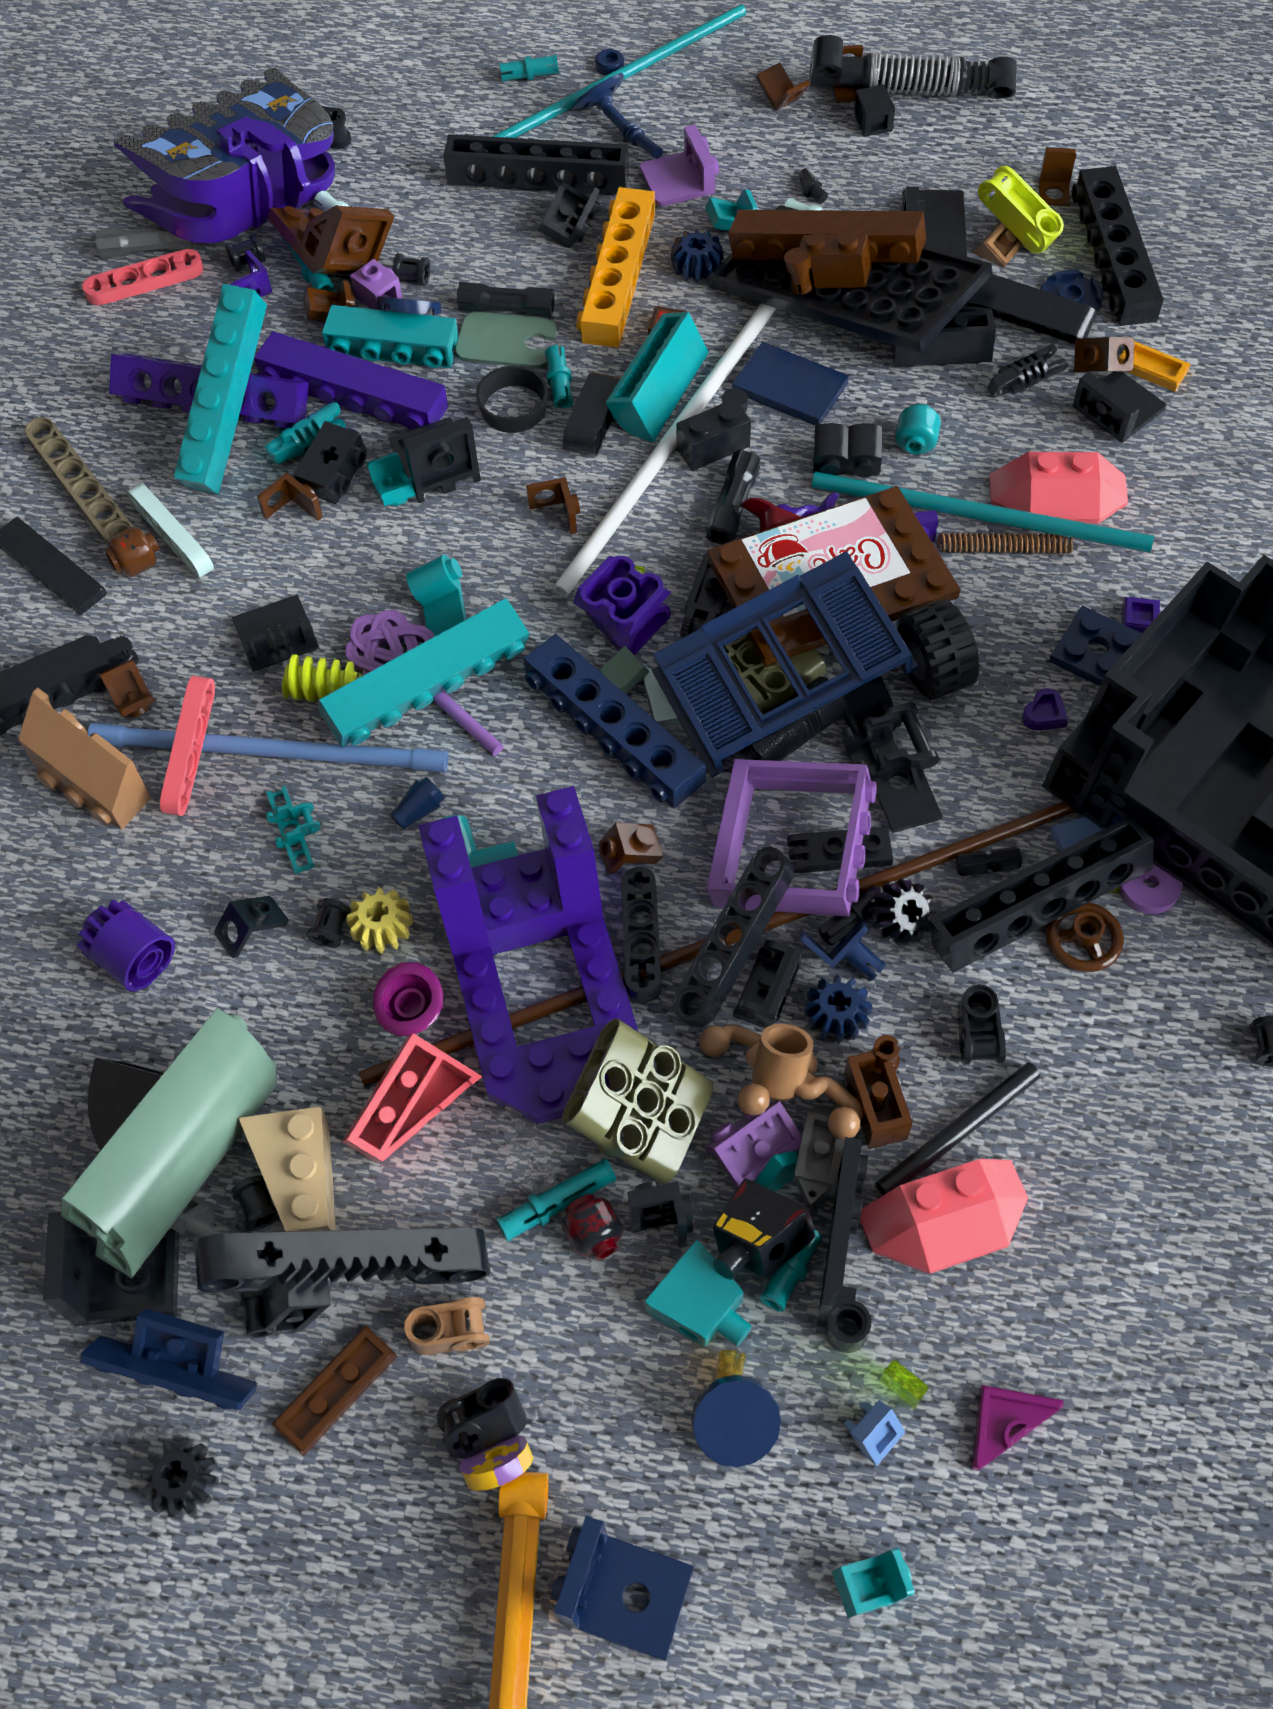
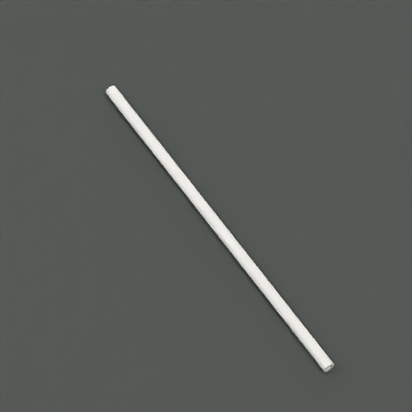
[553,303,777,598]

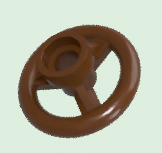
[1046,902,1124,972]

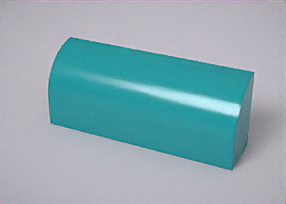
[605,312,709,442]

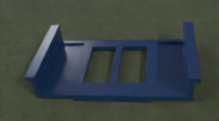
[651,551,919,778]

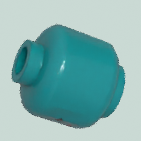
[895,404,941,455]

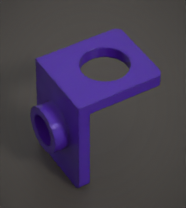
[229,250,272,297]

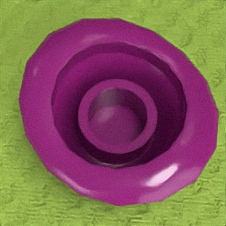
[373,962,443,1036]

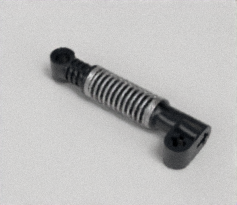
[809,35,1017,99]

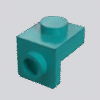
[705,189,758,231]
[366,452,416,507]
[831,1548,915,1619]

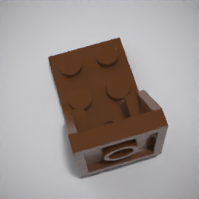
[267,205,395,274]

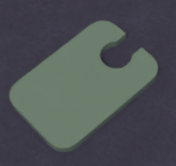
[456,312,557,369]

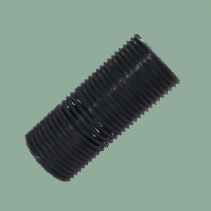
[739,676,847,761]

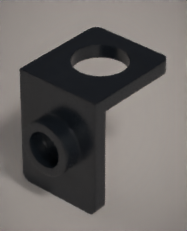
[214,896,289,958]

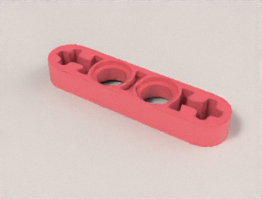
[82,249,203,305]
[160,675,215,816]

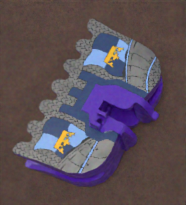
[114,68,335,243]

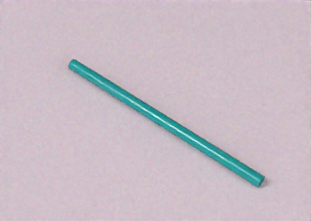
[812,472,1155,553]

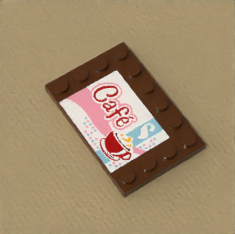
[707,486,961,667]

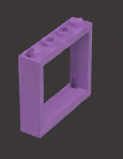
[706,759,877,917]

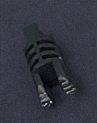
[987,344,1069,398]

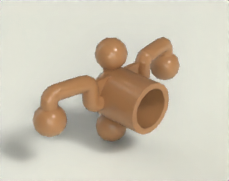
[699,1023,864,1140]

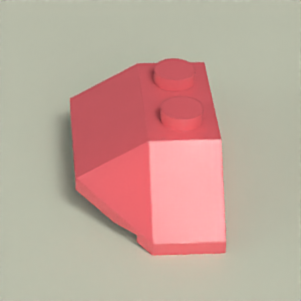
[989,452,1128,524]
[860,1159,1028,1274]

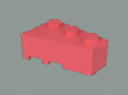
[342,1033,482,1163]

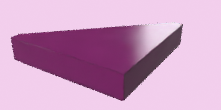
[972,1385,1064,1471]

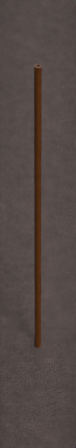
[359,801,1077,1086]

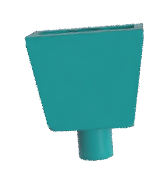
[645,1240,753,1347]

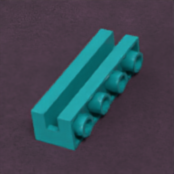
[322,305,459,368]

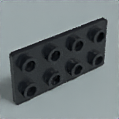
[902,186,967,256]

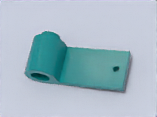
[406,555,467,636]

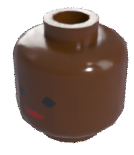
[104,526,160,577]

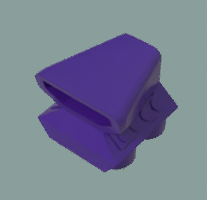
[572,556,672,655]

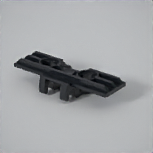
[841,676,943,833]

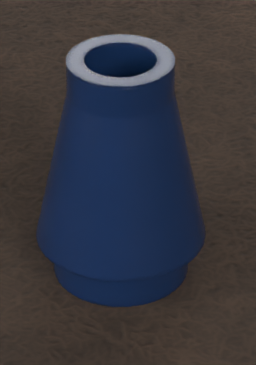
[389,776,445,830]

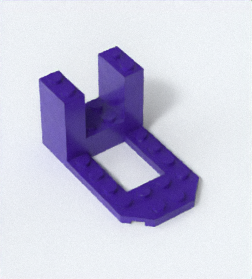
[418,786,639,1124]

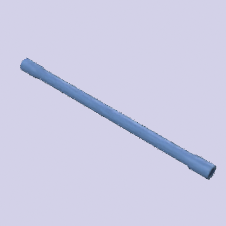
[88,723,449,773]

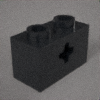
[293,421,367,504]

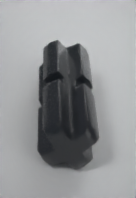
[956,847,1022,876]

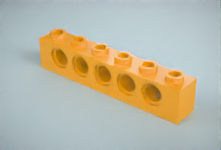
[576,187,655,348]

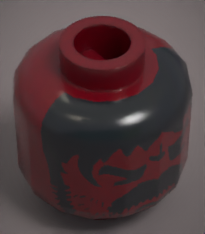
[562,1194,624,1261]

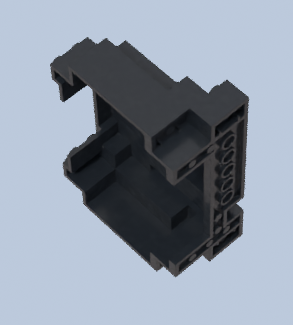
[1042,555,1273,948]

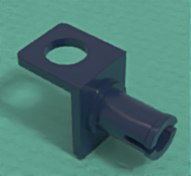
[797,920,886,982]

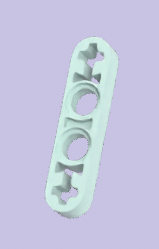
[127,483,214,578]

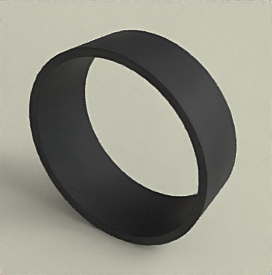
[476,365,548,433]

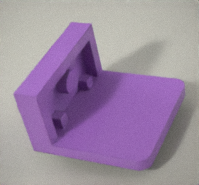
[640,124,719,207]

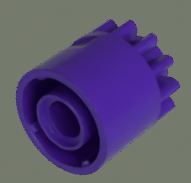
[77,899,175,992]

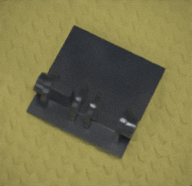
[232,594,320,672]

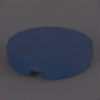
[1040,270,1103,314]
[377,296,441,316]
[691,1375,781,1467]

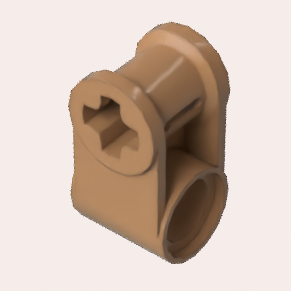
[404,1297,490,1355]

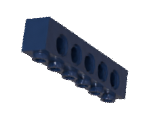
[524,633,706,809]

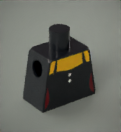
[713,1178,815,1280]

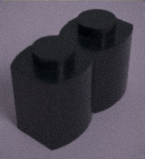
[813,423,882,478]

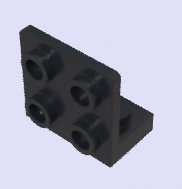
[1072,371,1166,443]

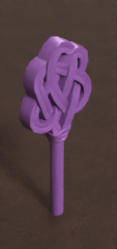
[345,610,504,756]

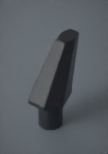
[799,168,828,204]

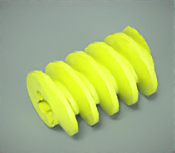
[282,654,362,702]

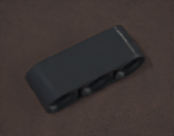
[563,371,621,456]

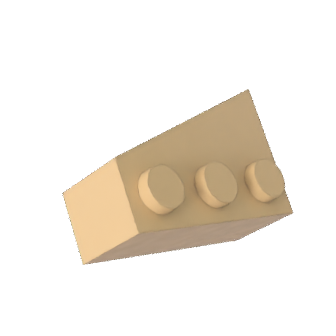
[239,1106,336,1232]

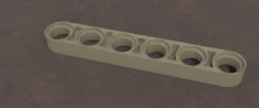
[25,417,132,547]

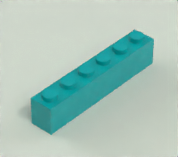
[173,284,267,495]
[319,598,529,747]

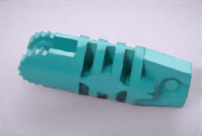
[265,402,346,464]

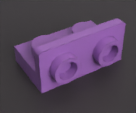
[704,1101,802,1189]

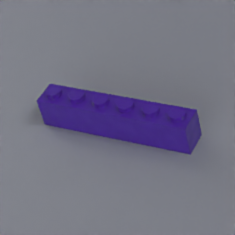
[254,331,448,430]

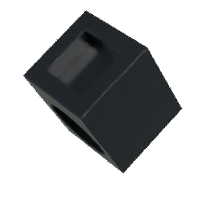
[854,85,895,137]

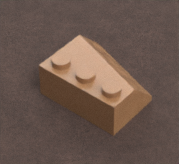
[18,687,151,830]

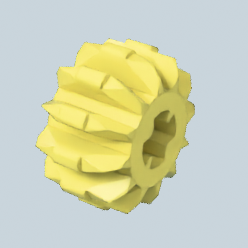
[346,886,414,954]

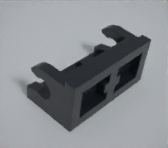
[733,940,803,1028]

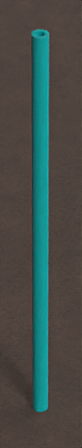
[492,4,746,138]

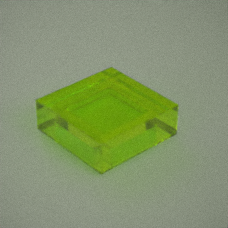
[880,1360,929,1409]

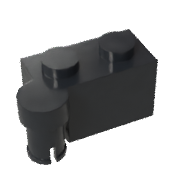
[676,388,751,471]
[238,1275,331,1338]

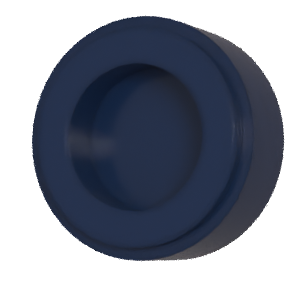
[595,49,624,75]

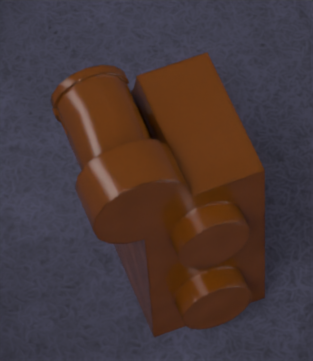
[784,233,871,294]
[844,1035,913,1150]

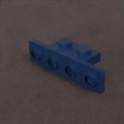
[80,1309,257,1410]

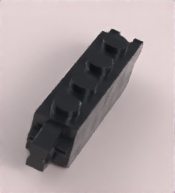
[0,635,139,735]

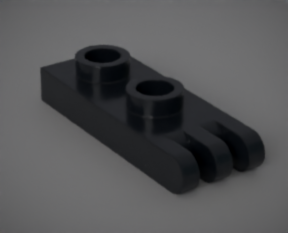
[787,827,893,873]

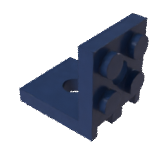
[550,1516,694,1662]

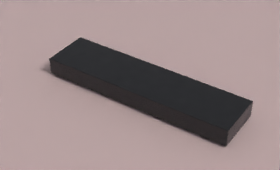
[0,516,107,615]

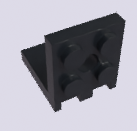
[389,417,481,503]
[43,1212,179,1326]

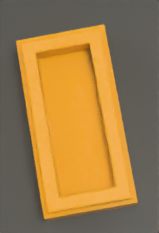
[1118,341,1190,392]

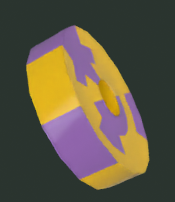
[460,1435,533,1491]

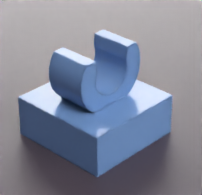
[844,1400,905,1466]

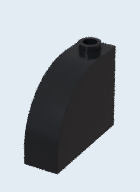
[88,1058,164,1151]

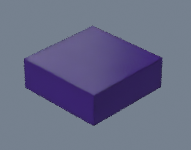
[1122,597,1160,633]

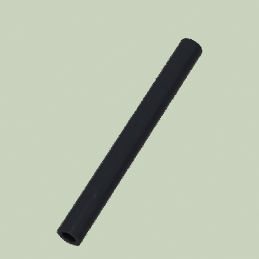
[875,1062,1041,1195]

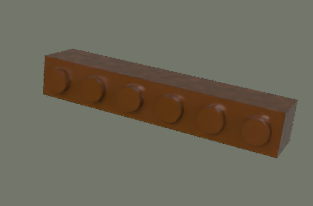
[728,210,926,263]

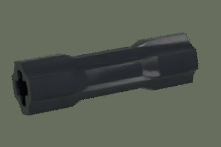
[457,282,555,317]
[705,449,761,545]

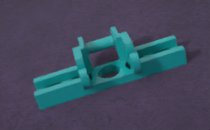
[266,786,321,874]

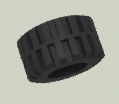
[897,599,979,700]

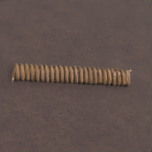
[937,532,1074,554]

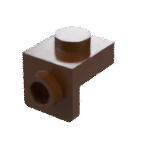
[303,280,355,322]
[99,659,155,718]
[599,822,663,873]

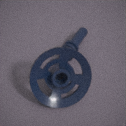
[572,73,663,159]

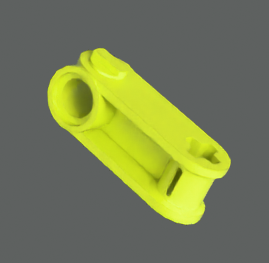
[978,165,1064,254]

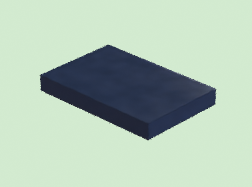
[732,341,849,426]

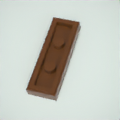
[272,1325,398,1456]

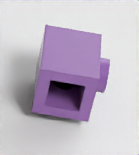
[350,259,402,311]

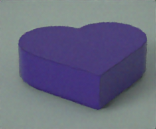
[1022,688,1068,731]

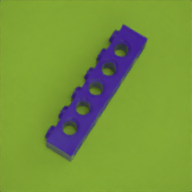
[109,353,309,428]

